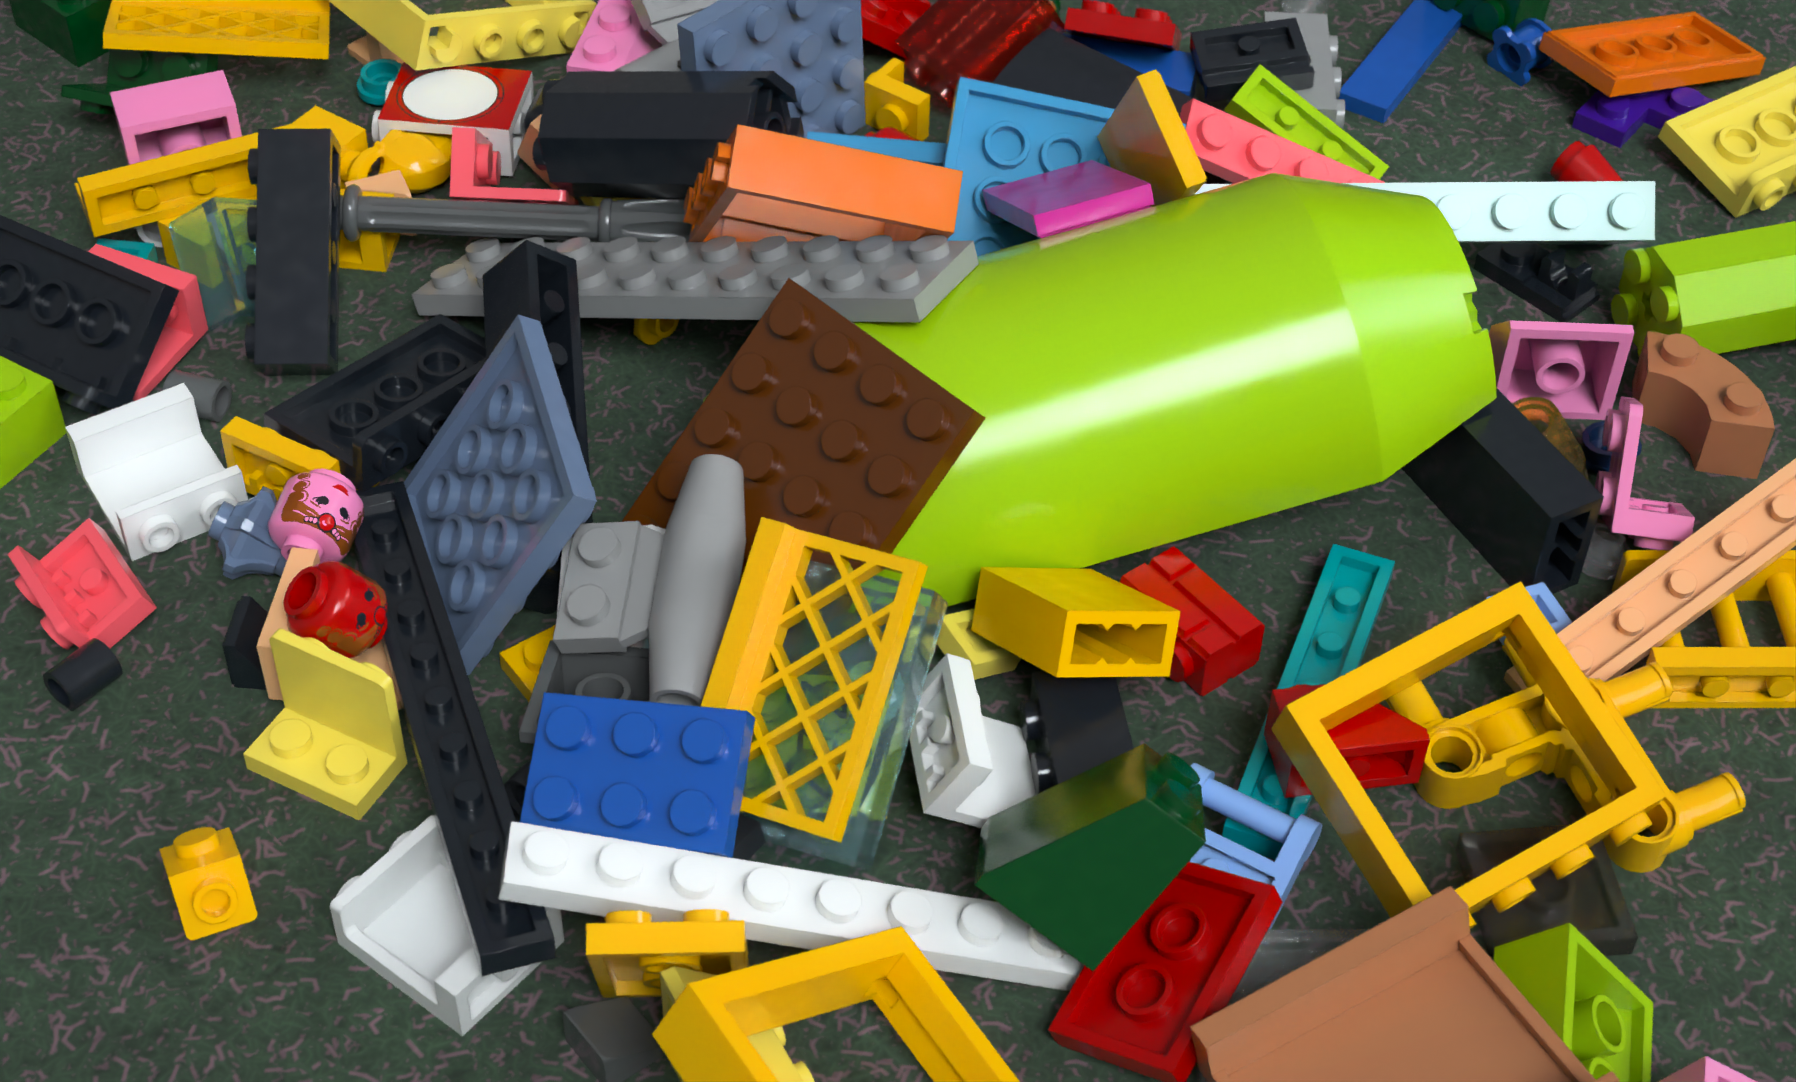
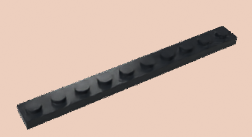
[353,481,556,976]

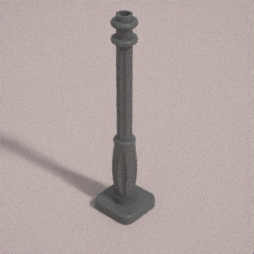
[340,184,692,242]

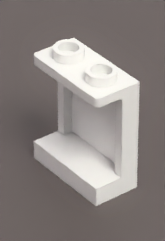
[330,815,564,1036]

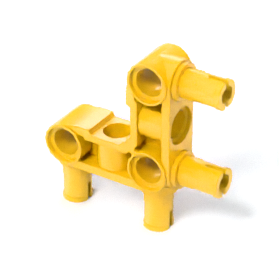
[1385,638,1746,873]

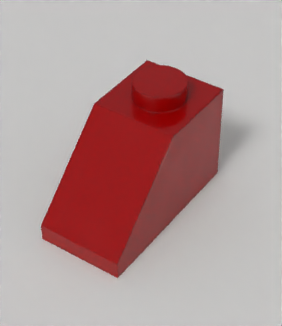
[1264,684,1430,798]

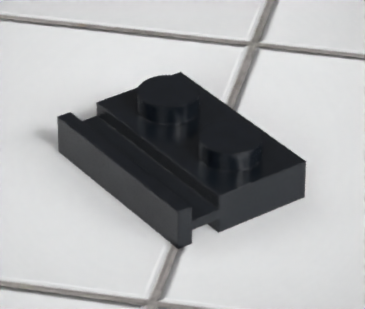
[1190,17,1314,103]

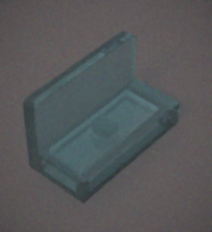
[169,197,257,331]

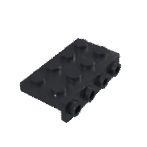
[0,215,180,415]
[264,314,486,492]

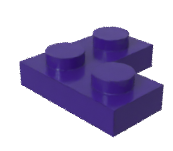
[1572,86,1715,148]

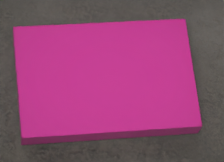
[982,160,1154,238]

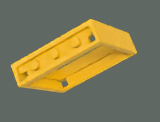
[1271,581,1667,929]
[652,926,1020,1082]

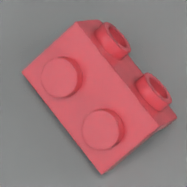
[8,518,157,650]

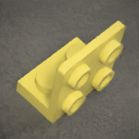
[243,628,407,821]

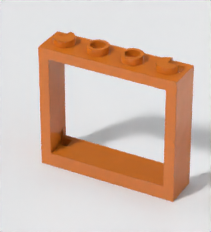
[683,124,963,242]

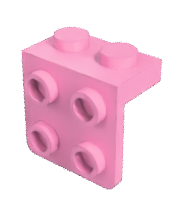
[1595,396,1695,550]

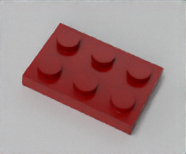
[1064,0,1182,51]
[1048,861,1283,1082]

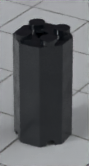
[532,71,804,199]

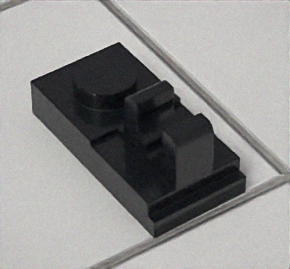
[1474,243,1601,323]

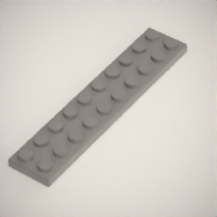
[411,235,979,322]

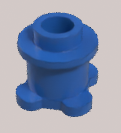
[1487,18,1554,86]

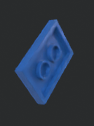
[520,692,755,858]

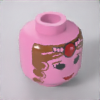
[268,469,365,563]

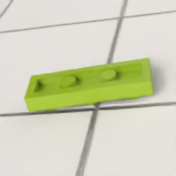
[1224,64,1389,180]

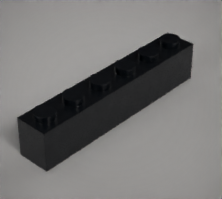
[482,240,593,614]

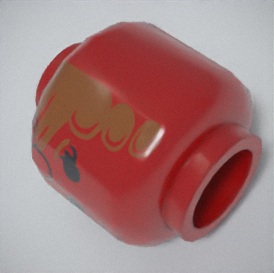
[283,560,388,659]

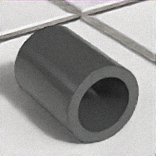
[162,370,232,422]

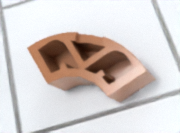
[1632,331,1775,479]

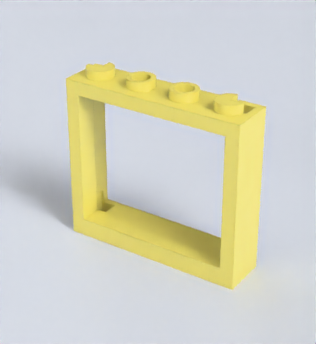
[328,0,597,70]

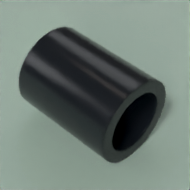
[43,638,123,711]

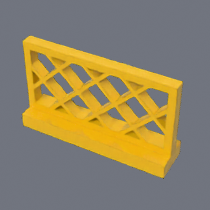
[103,0,330,59]
[701,517,928,843]

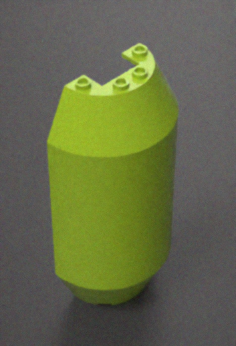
[703,173,1497,617]

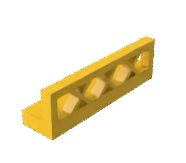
[74,120,311,238]

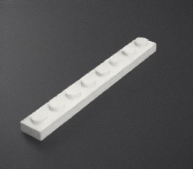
[498,821,1084,990]

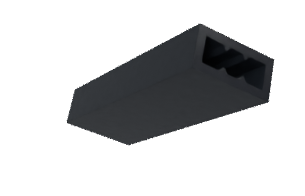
[1402,387,1604,594]

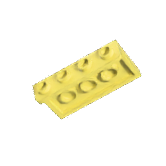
[1658,66,1796,218]

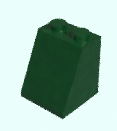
[975,743,1206,971]

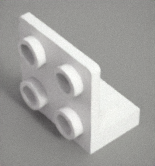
[903,653,1037,828]

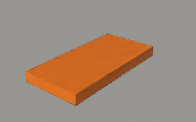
[1539,12,1766,97]

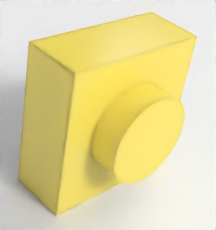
[930,608,1021,680]

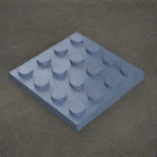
[677,0,866,139]
[404,315,597,675]

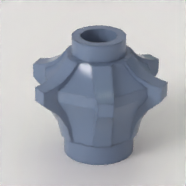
[208,486,287,580]

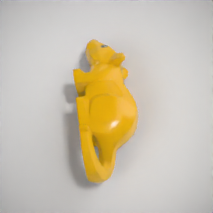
[347,130,452,194]

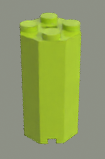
[1611,221,1796,357]

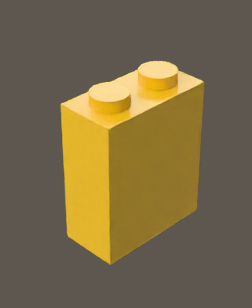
[971,567,1181,678]

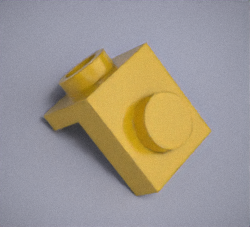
[864,58,930,141]
[159,827,257,940]

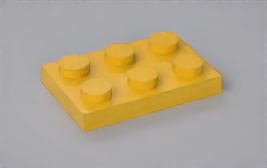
[586,909,749,998]

